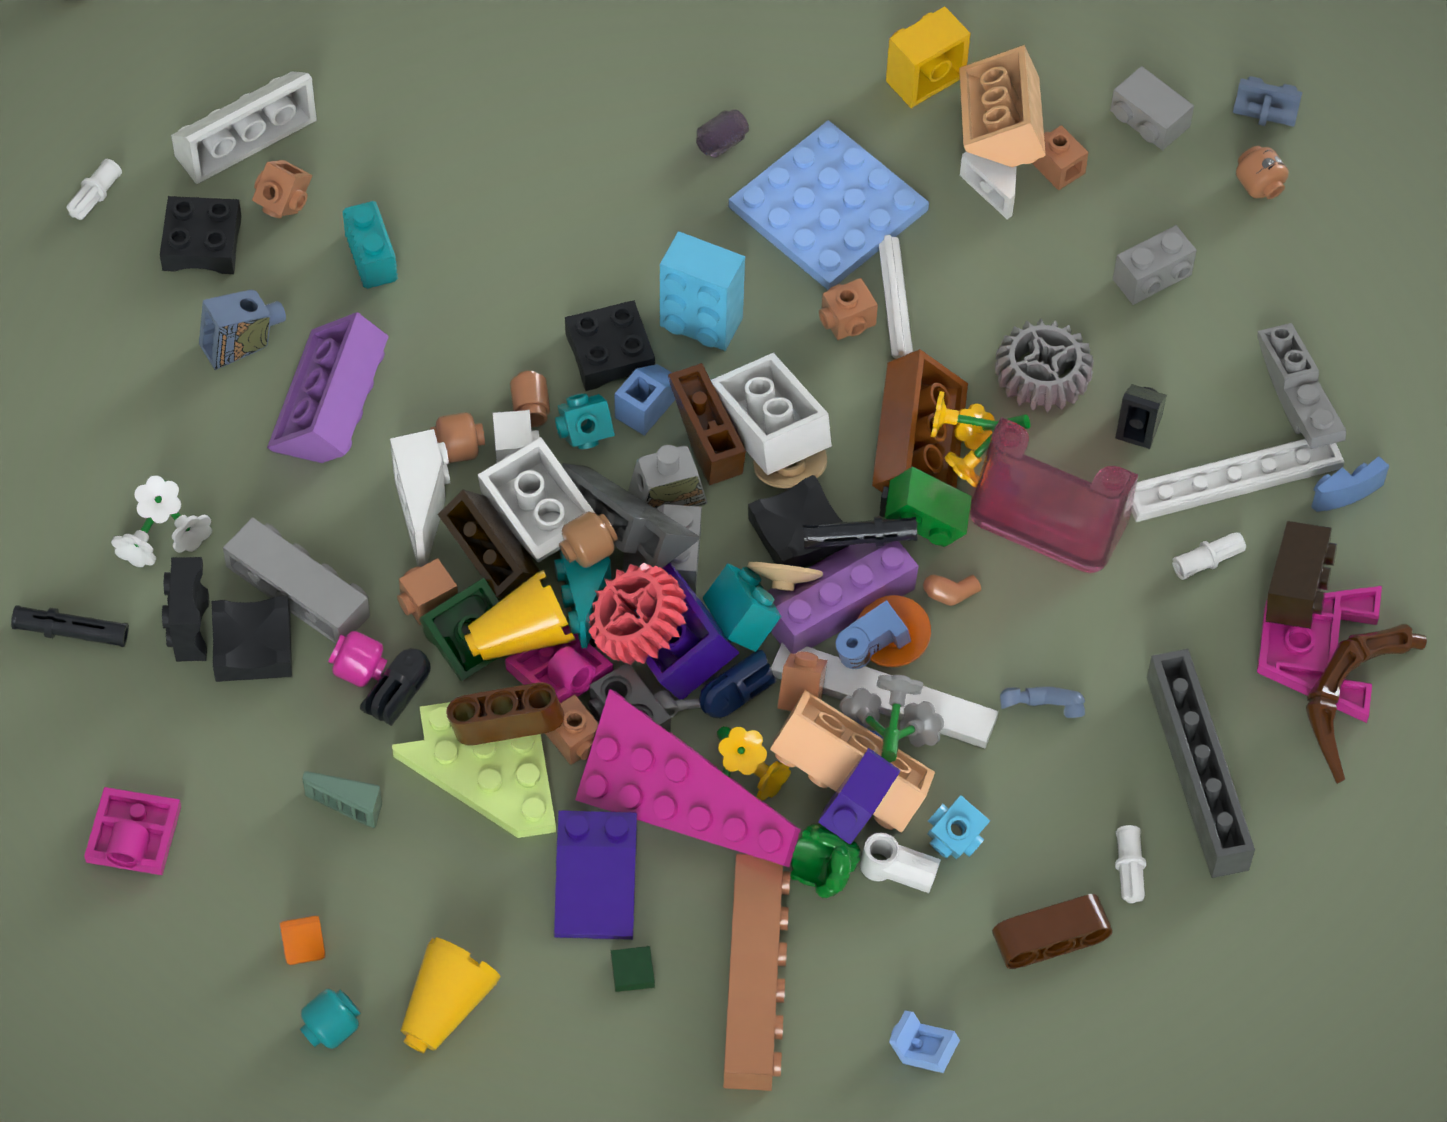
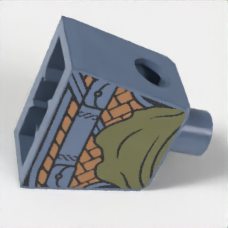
[199,290,286,370]

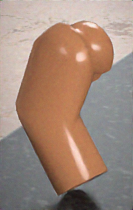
[923,575,981,606]

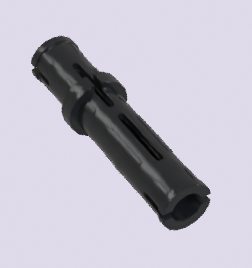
[803,516,918,549]
[11,605,129,647]

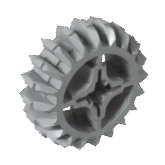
[995,319,1094,413]

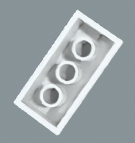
[171,71,317,184]

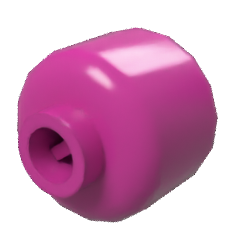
[328,631,388,687]

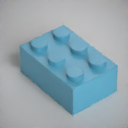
[660,231,745,351]

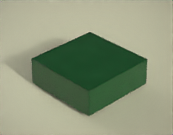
[611,946,655,992]

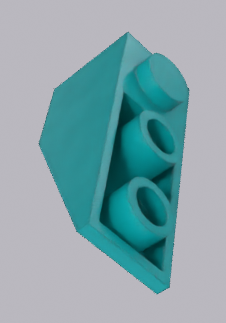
[554,549,612,649]

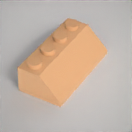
[959,45,1046,167]
[770,690,935,833]

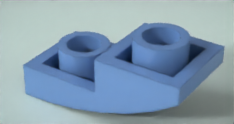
[1311,456,1389,512]

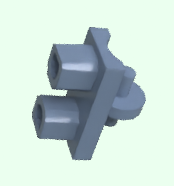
[1233,76,1302,127]

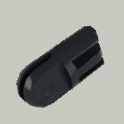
[360,648,431,726]

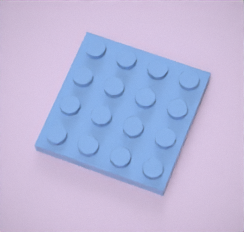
[728,120,929,290]

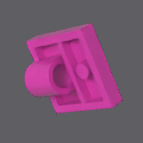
[505,625,613,703]
[84,787,181,875]

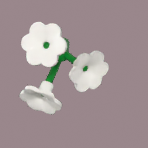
[111,476,212,567]

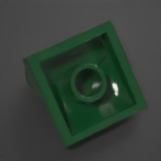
[419,577,500,682]

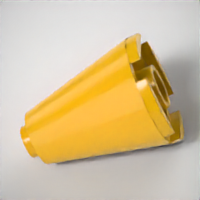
[464,570,575,660]
[400,937,501,1054]

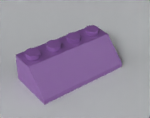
[267,312,389,463]
[767,541,919,654]

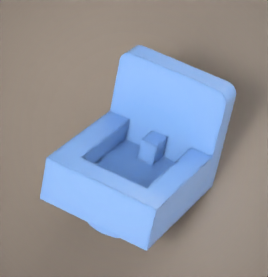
[889,1010,960,1073]

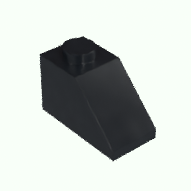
[1115,384,1167,449]

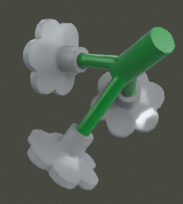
[839,675,944,763]

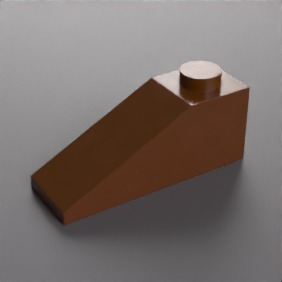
[668,363,746,485]

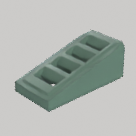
[302,771,382,828]

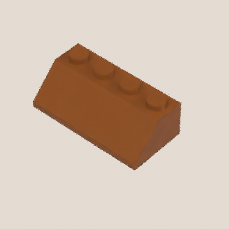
[872,349,968,492]

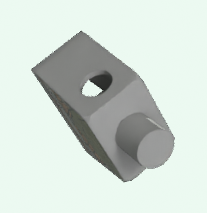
[629,445,707,508]

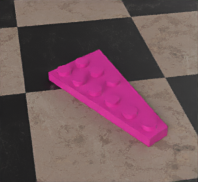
[575,689,801,867]

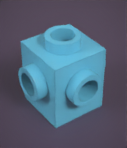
[927,795,990,859]

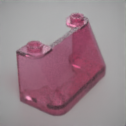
[970,417,1138,573]

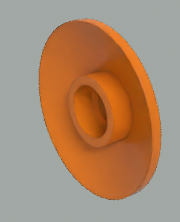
[857,595,931,667]

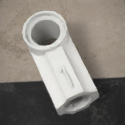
[860,832,941,893]

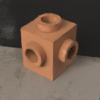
[252,160,313,218]
[819,278,878,340]

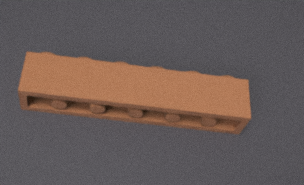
[723,854,790,1091]

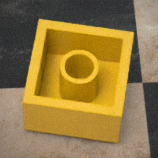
[886,6,971,108]

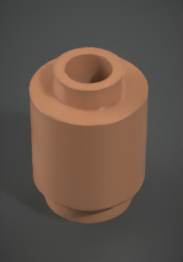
[510,371,550,428]

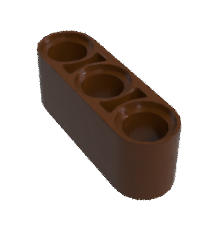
[446,682,565,745]
[992,894,1113,969]

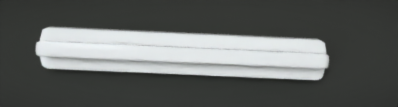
[879,235,913,359]

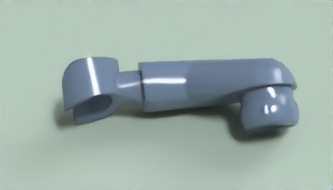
[1000,687,1085,718]

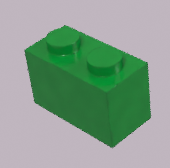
[885,466,972,547]

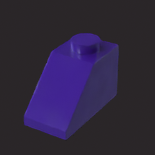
[818,748,901,845]

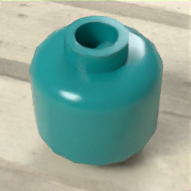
[300,989,361,1049]

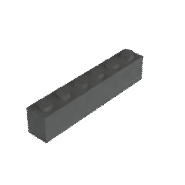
[1147,649,1255,878]

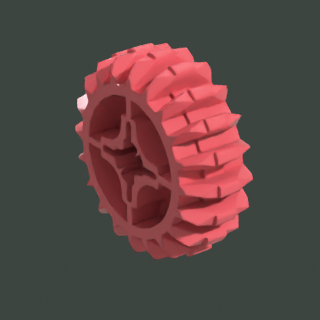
[588,562,688,665]

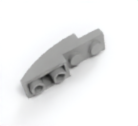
[1257,323,1346,449]

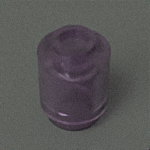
[696,109,749,158]

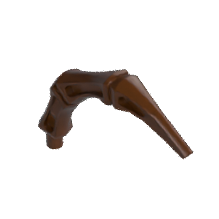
[1306,624,1427,784]

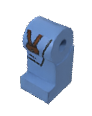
[836,600,911,669]

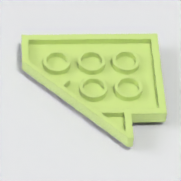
[392,702,556,838]

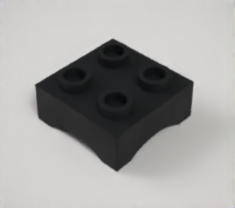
[160,196,242,274]
[565,300,655,391]
[748,475,849,567]
[162,557,209,662]
[211,596,292,682]

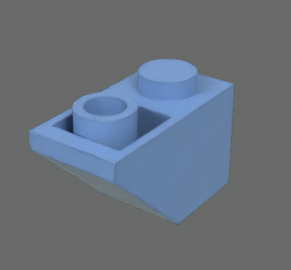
[614,364,675,436]

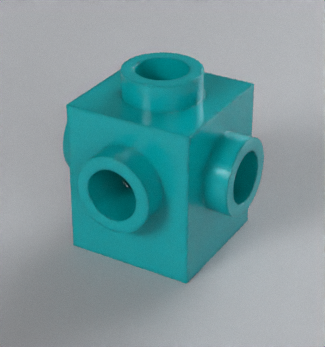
[555,393,615,449]

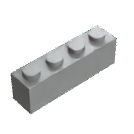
[223,517,370,644]

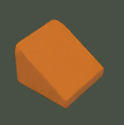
[280,916,325,965]

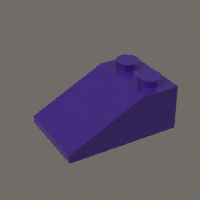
[635,562,739,700]
[554,810,637,940]

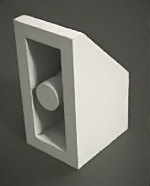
[960,152,1017,219]

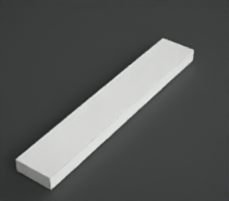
[1123,439,1344,522]
[771,643,999,749]

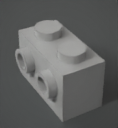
[1113,225,1197,305]

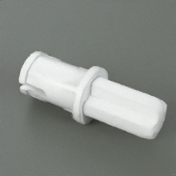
[67,159,122,220]
[1172,533,1246,580]
[1115,825,1146,903]

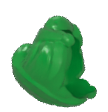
[790,823,860,898]

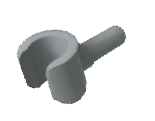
[654,690,700,718]

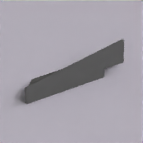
[562,463,700,568]

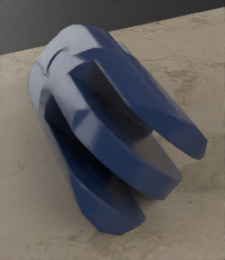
[699,650,777,719]

